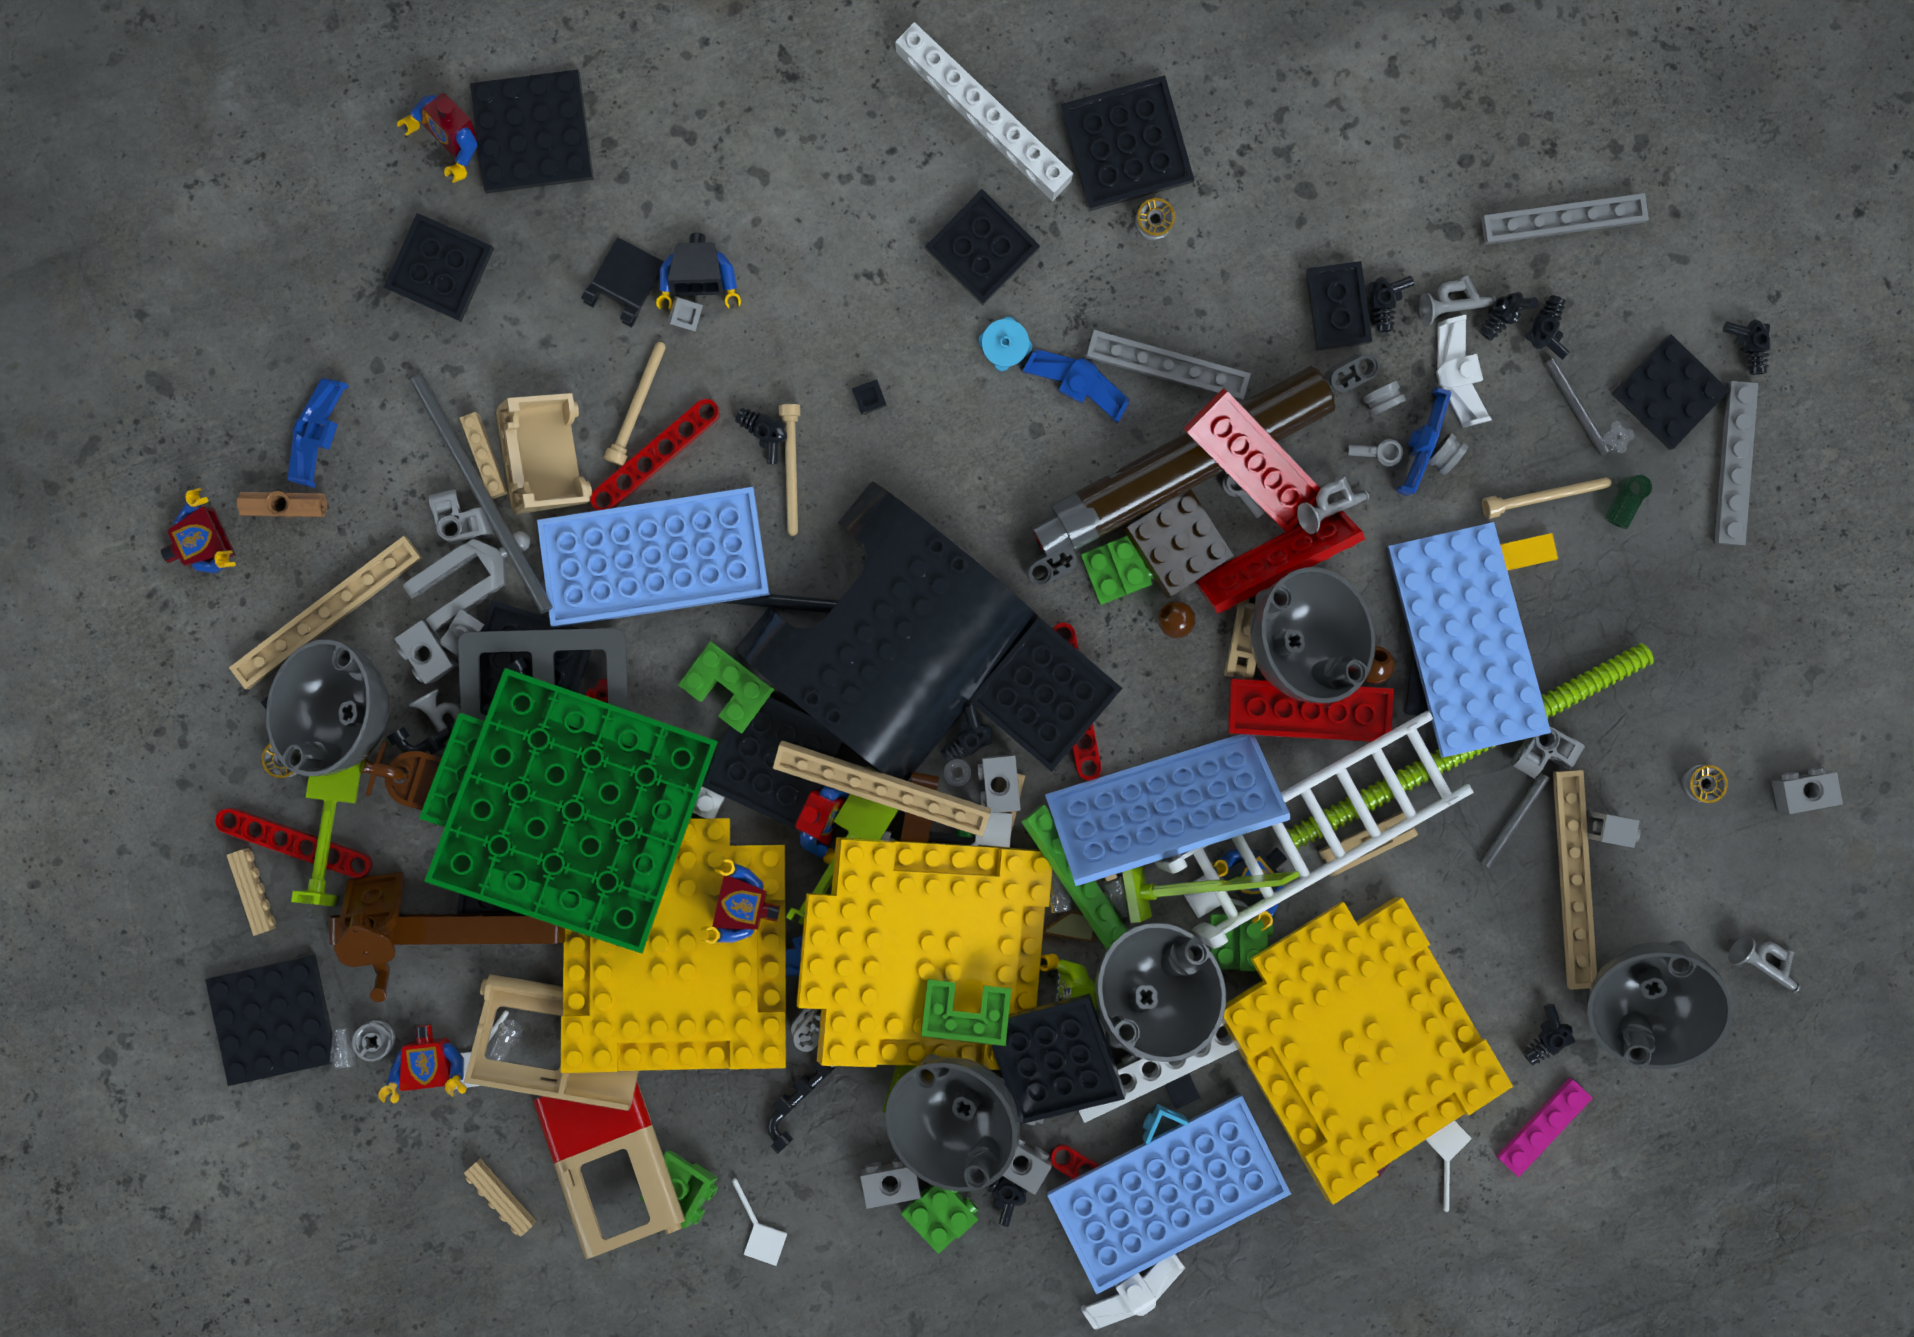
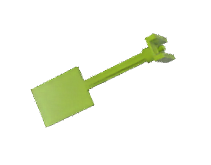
[291,761,362,907]
[786,765,899,925]
[1122,866,1299,923]

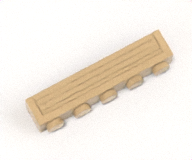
[460,412,508,499]
[227,848,276,936]
[464,1158,536,1237]

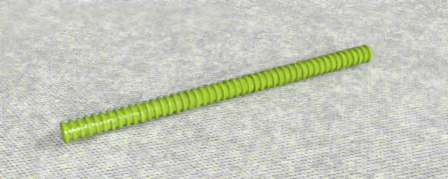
[1286,643,1654,850]

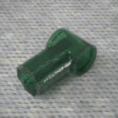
[1604,475,1652,529]

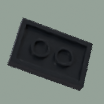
[1306,261,1372,351]

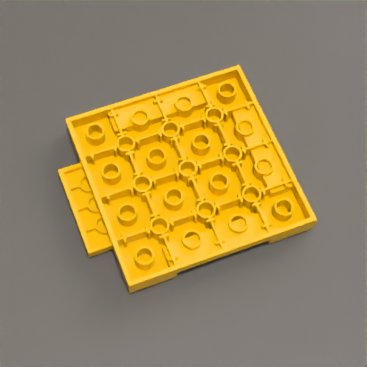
[561,818,786,1073]
[797,837,1052,1070]
[1222,897,1513,1205]

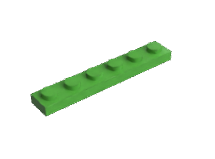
[1021,805,1128,950]

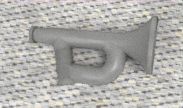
[1419,276,1496,326]
[1297,475,1369,534]
[408,688,461,746]
[1728,936,1800,993]

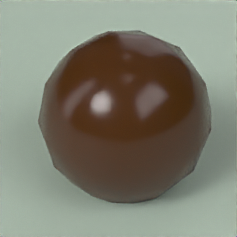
[1158,601,1196,639]
[1365,646,1394,684]

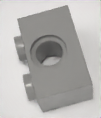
[394,620,459,684]
[978,754,1021,813]
[1771,767,1843,814]
[1587,811,1641,848]
[1002,1137,1052,1195]
[860,1158,921,1209]

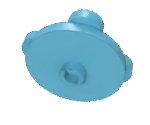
[978,317,1032,371]

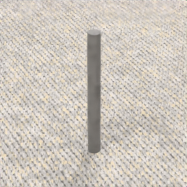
[1545,358,1610,456]
[1480,773,1550,868]

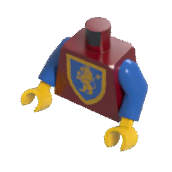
[397,93,478,183]
[160,488,236,573]
[700,857,781,944]

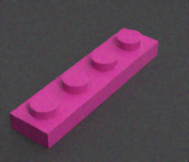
[1496,1077,1593,1177]

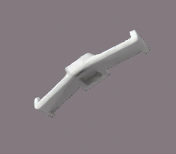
[1436,315,1492,428]
[1081,1254,1185,1330]

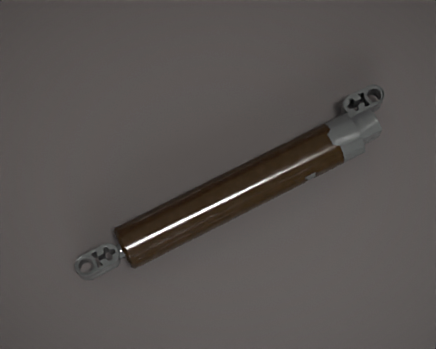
[1025,354,1379,586]

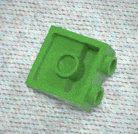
[1080,536,1154,605]
[1210,914,1273,971]
[640,1150,718,1229]
[901,1184,978,1254]

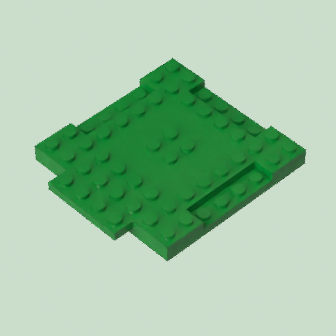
[419,668,718,954]

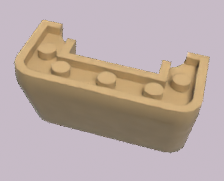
[496,393,592,514]

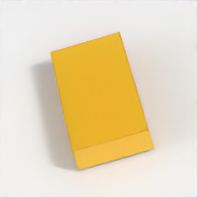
[1500,533,1558,571]

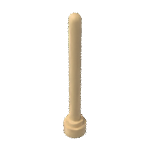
[603,342,666,466]
[778,404,801,536]
[1482,477,1611,519]

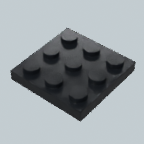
[925,189,1040,306]
[384,213,494,322]
[1612,334,1730,450]

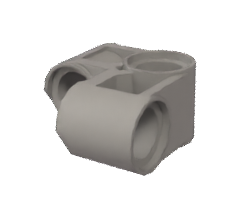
[429,489,494,544]
[1511,727,1585,779]

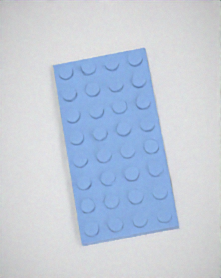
[537,487,770,628]
[1386,522,1551,758]
[1045,734,1290,886]
[1047,1094,1291,1294]

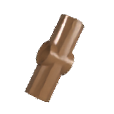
[237,491,327,518]

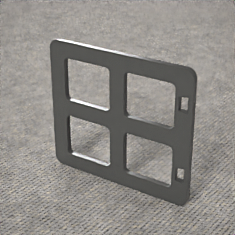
[458,628,629,721]

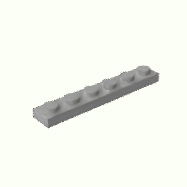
[1481,193,1649,245]
[1086,330,1251,401]
[1714,381,1759,546]

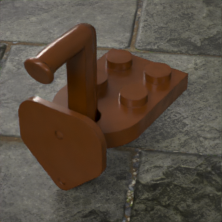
[359,741,442,810]
[334,872,405,1002]

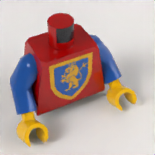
[795,786,850,865]
[378,1024,467,1104]

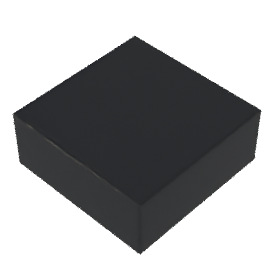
[852,379,887,415]
[1165,1073,1200,1109]

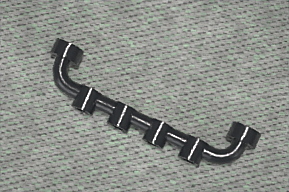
[385,657,528,755]
[767,1062,837,1154]

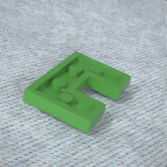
[678,641,774,733]
[921,979,1011,1046]

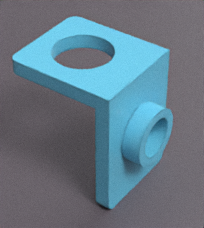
[1142,1104,1188,1145]

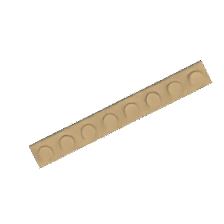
[229,536,423,689]
[773,741,992,837]
[1553,770,1597,990]

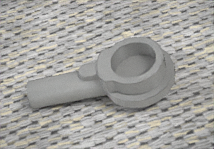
[1347,439,1403,466]
[1222,473,1265,518]

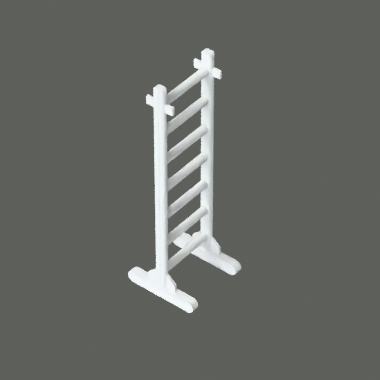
[1154,711,1474,949]

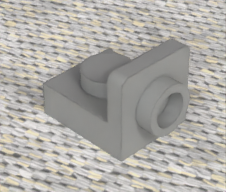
[439,609,484,656]

